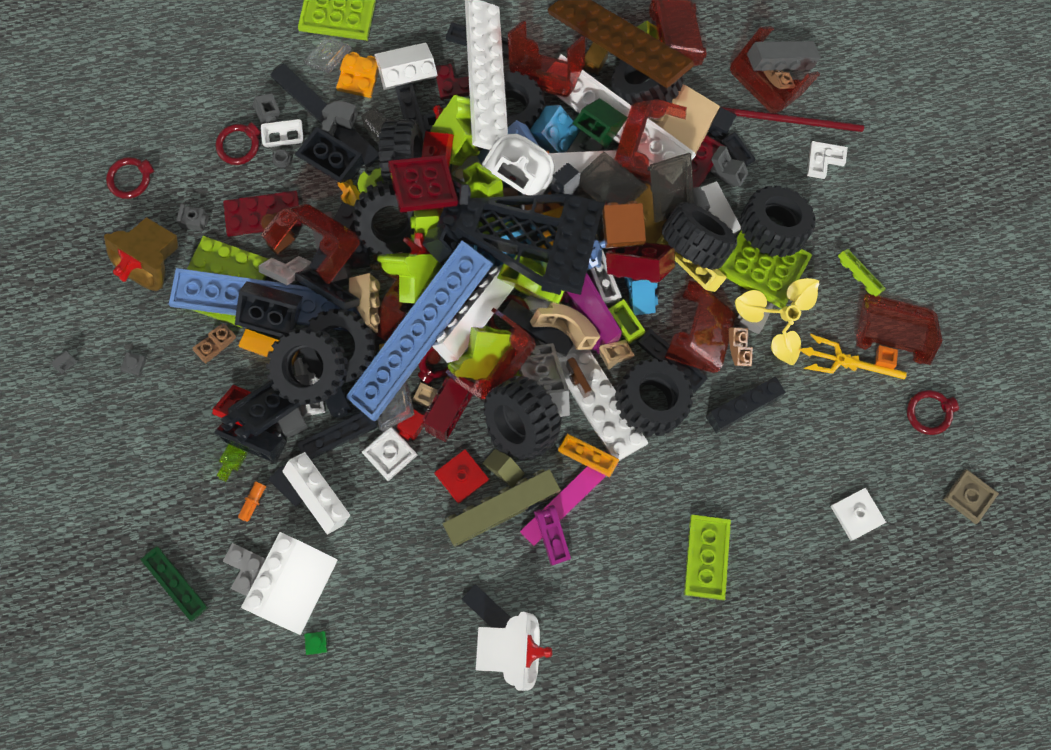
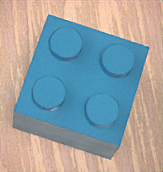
[530,105,580,153]

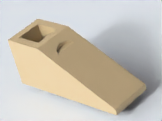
[349,273,380,333]

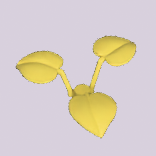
[735,278,819,365]

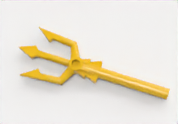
[799,334,907,379]

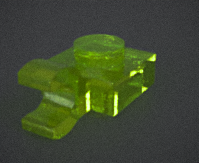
[217,444,247,482]

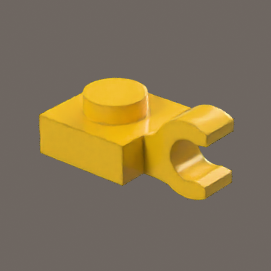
[337,179,360,207]

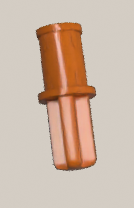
[238,482,266,522]

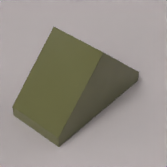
[482,449,525,488]

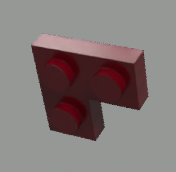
[435,64,470,100]

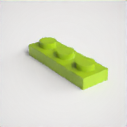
[838,249,886,297]

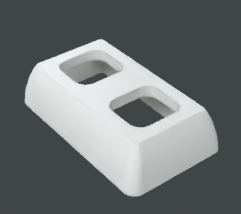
[261,119,303,147]

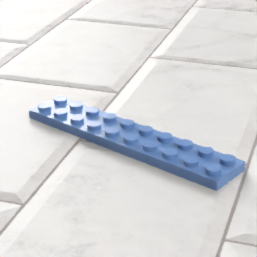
[346,241,493,421]
[169,268,361,331]

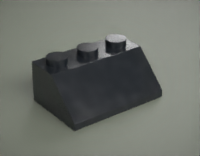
[295,127,364,183]
[235,281,303,337]
[214,423,287,464]

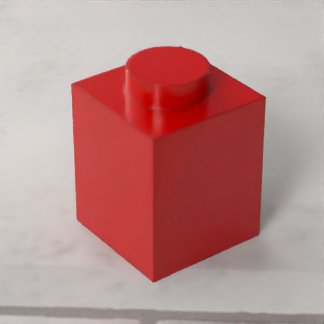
[397,407,424,441]

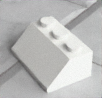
[374,43,438,90]

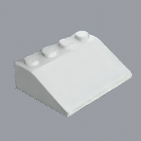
[241,532,338,635]

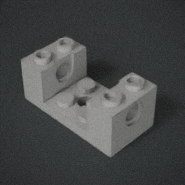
[516,343,570,417]

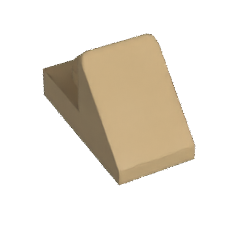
[599,340,635,369]

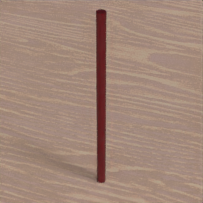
[720,107,864,132]

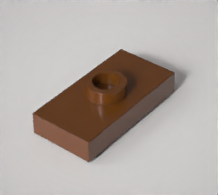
[566,357,592,398]

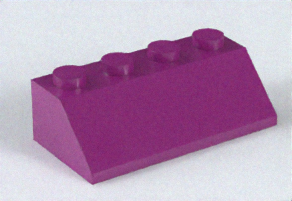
[563,273,622,354]

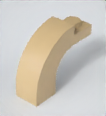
[530,303,600,350]

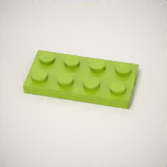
[684,515,731,600]

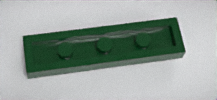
[140,546,209,622]

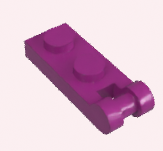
[534,505,571,566]

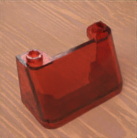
[649,0,707,66]

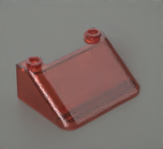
[665,280,735,373]
[856,294,943,365]

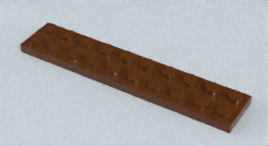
[547,0,694,88]

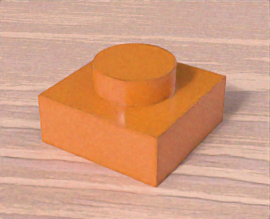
[875,345,898,369]

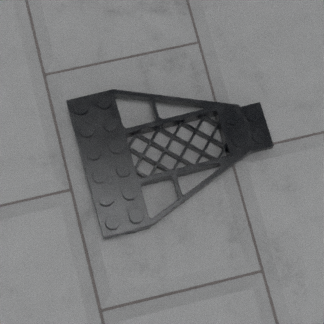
[437,194,604,295]

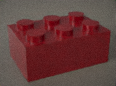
[606,242,675,283]
[423,373,474,442]

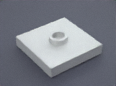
[362,426,417,481]
[831,488,886,541]

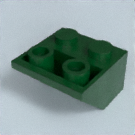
[572,98,628,148]

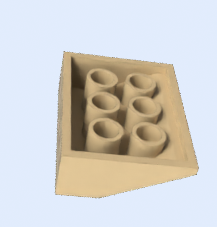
[649,85,720,164]

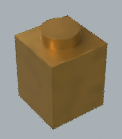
[582,42,608,75]

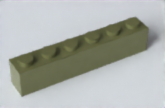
[442,469,561,547]

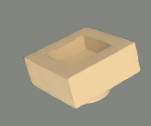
[413,383,438,408]

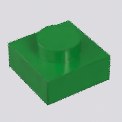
[304,631,328,655]

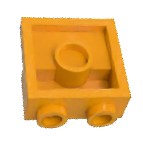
[336,52,379,98]

